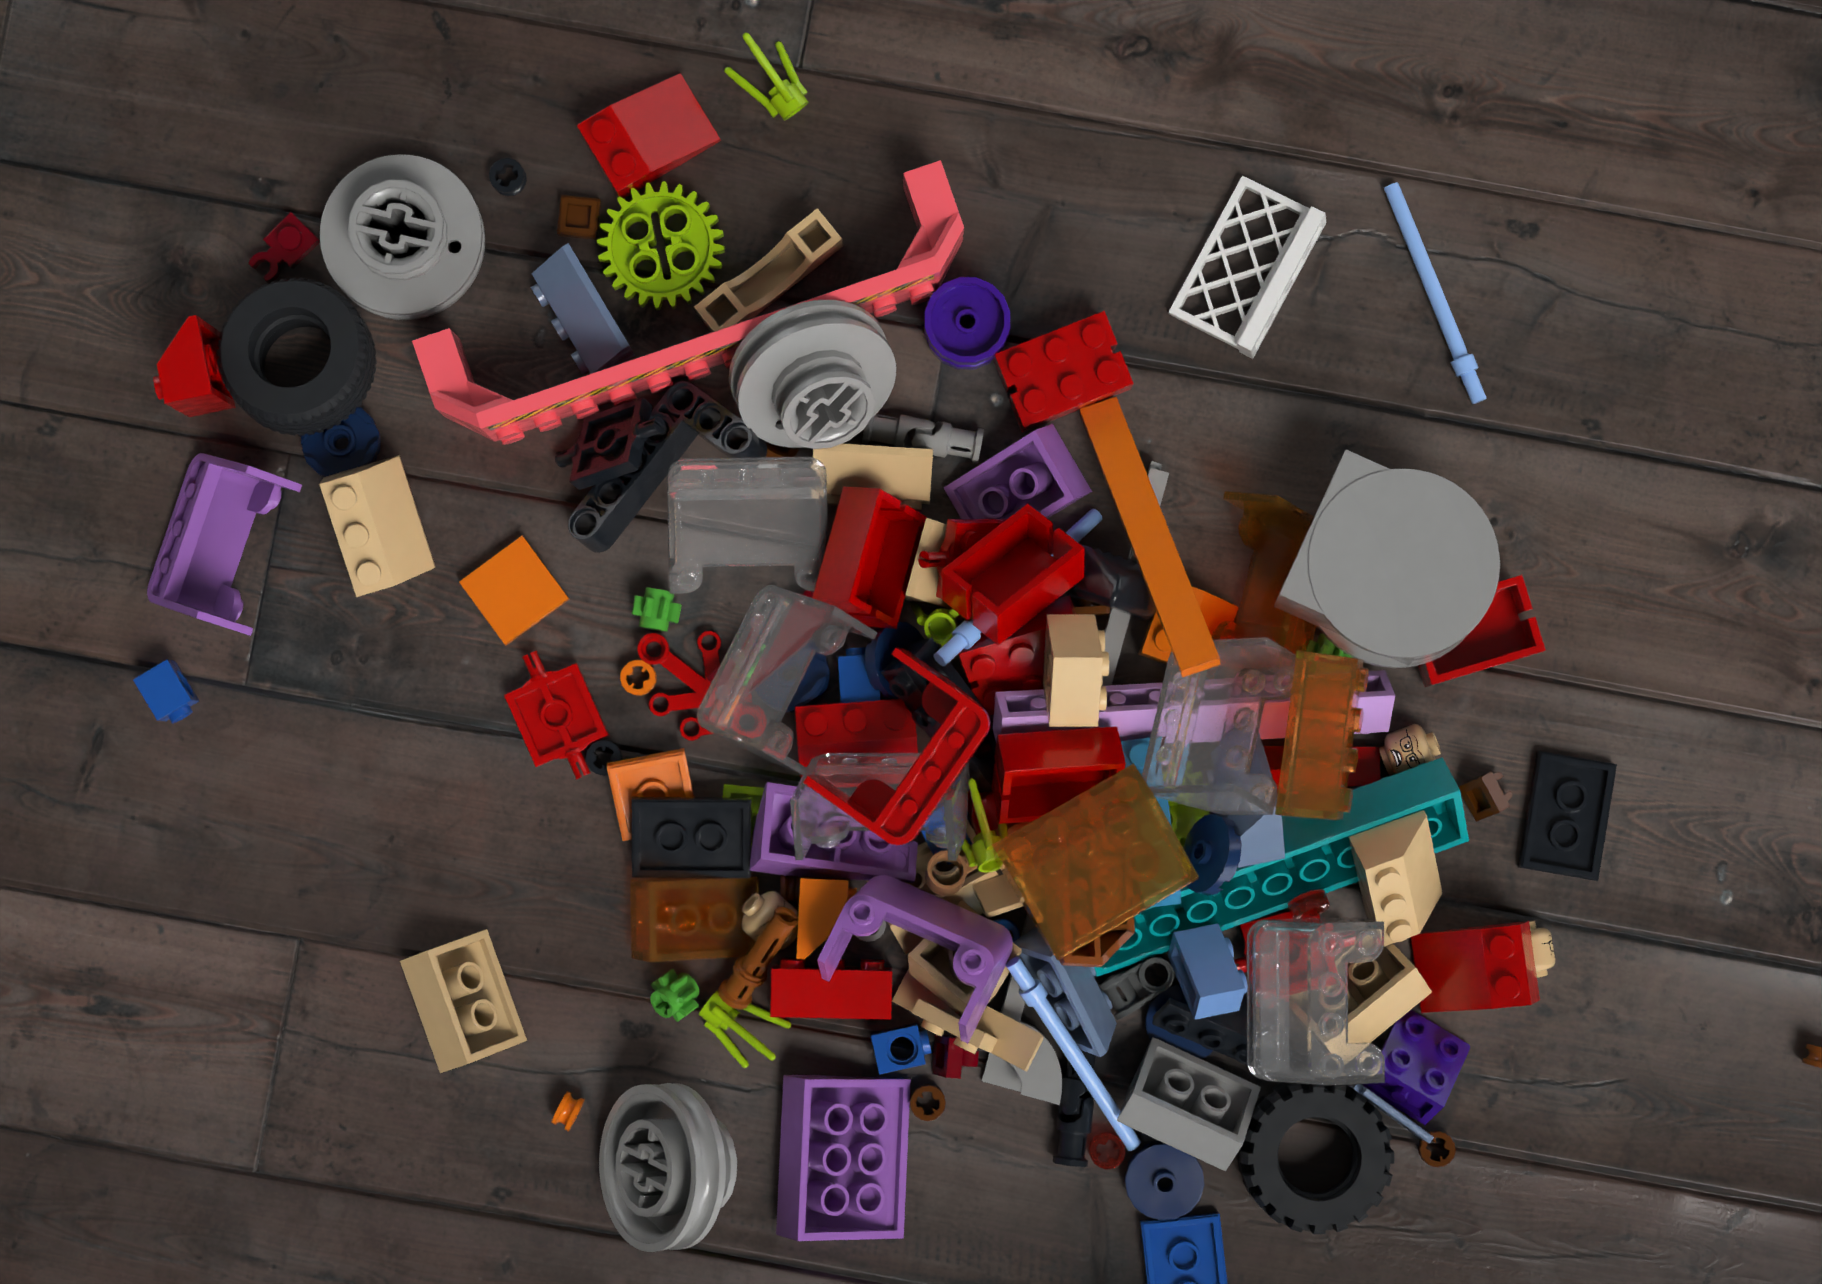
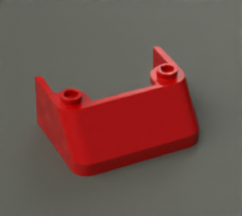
[803,648,990,845]

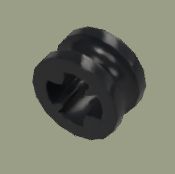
[489,158,527,196]
[586,740,623,776]

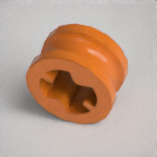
[620,660,657,696]
[551,1091,585,1131]

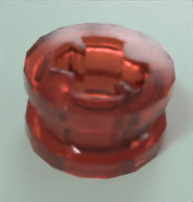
[1089,1132,1125,1169]

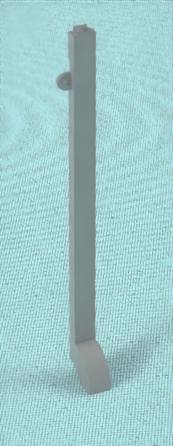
[981,461,1169,1105]

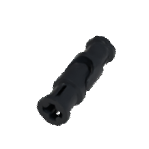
[1053,1050,1096,1167]

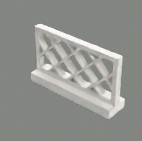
[1169,176,1326,359]

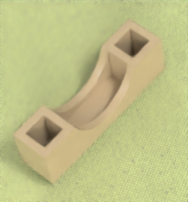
[694,208,843,332]

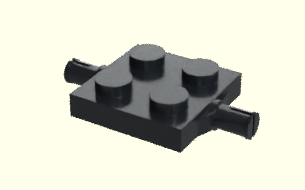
[555,397,666,490]

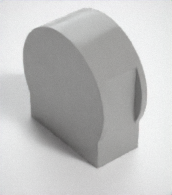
[1274,450,1500,668]

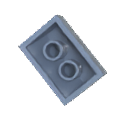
[531,243,635,374]
[1205,718,1285,868]
[1013,919,1117,1057]

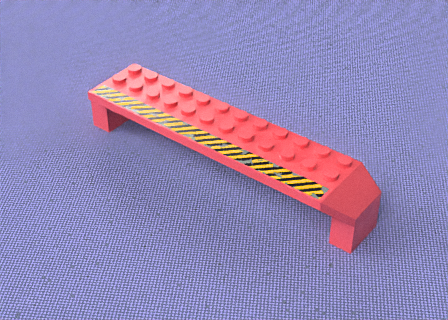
[412,160,964,445]

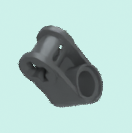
[1098,955,1174,1020]

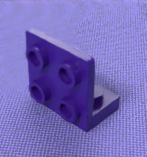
[1358,1010,1470,1125]

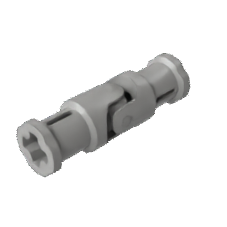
[862,414,984,464]

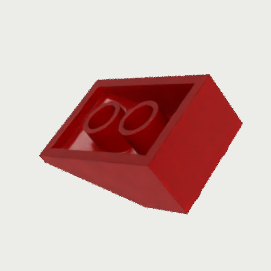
[577,73,721,198]
[1411,921,1540,1013]

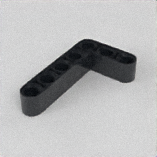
[568,381,767,553]

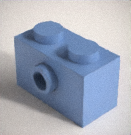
[1168,923,1248,1020]

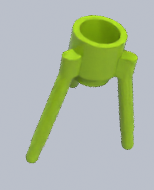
[724,32,809,121]
[910,601,960,647]
[944,778,1012,873]
[698,990,791,1068]

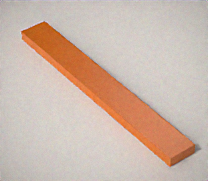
[1079,397,1221,677]

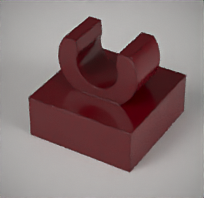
[932,1034,979,1079]

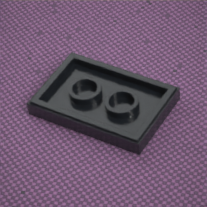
[1518,751,1617,881]
[632,797,752,878]

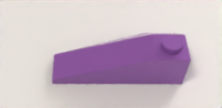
[749,782,918,883]

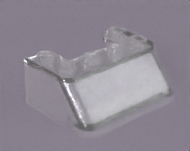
[1141,637,1306,815]
[1247,917,1385,1085]

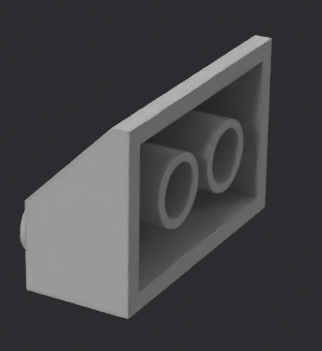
[1117,1037,1261,1171]

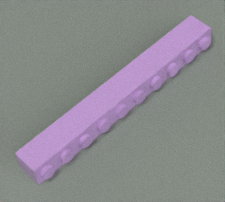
[993,670,1395,745]

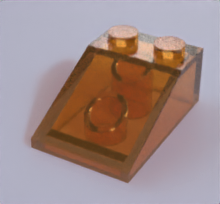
[630,876,759,962]

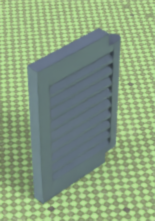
[1341,1075,1434,1144]

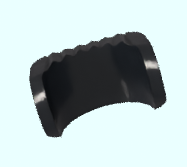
[1066,545,1156,621]

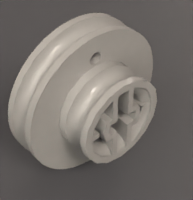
[320,154,485,320]
[729,300,896,449]
[599,1083,737,1252]

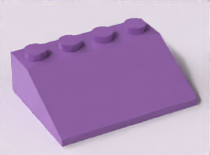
[776,1075,911,1241]

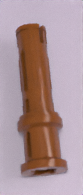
[718,907,798,1010]

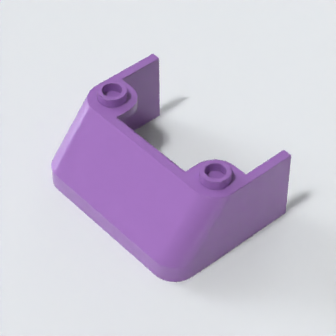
[147,453,302,636]
[817,875,1013,1044]

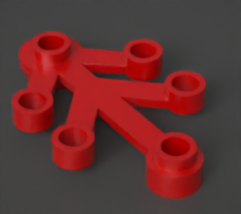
[637,631,767,742]

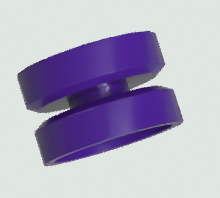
[924,277,1010,370]

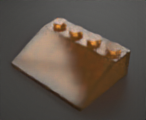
[1275,650,1369,820]
[992,763,1199,961]

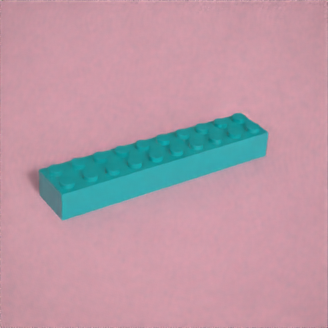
[1094,757,1469,977]

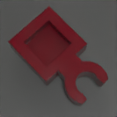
[248,212,320,283]

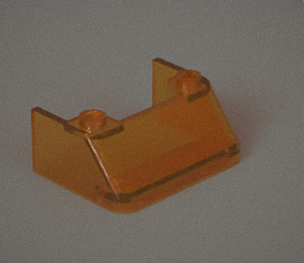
[1212,491,1316,676]

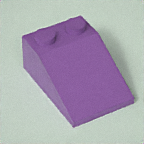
[944,424,1092,519]

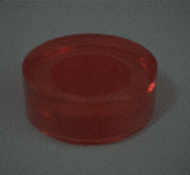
[1288,889,1330,921]

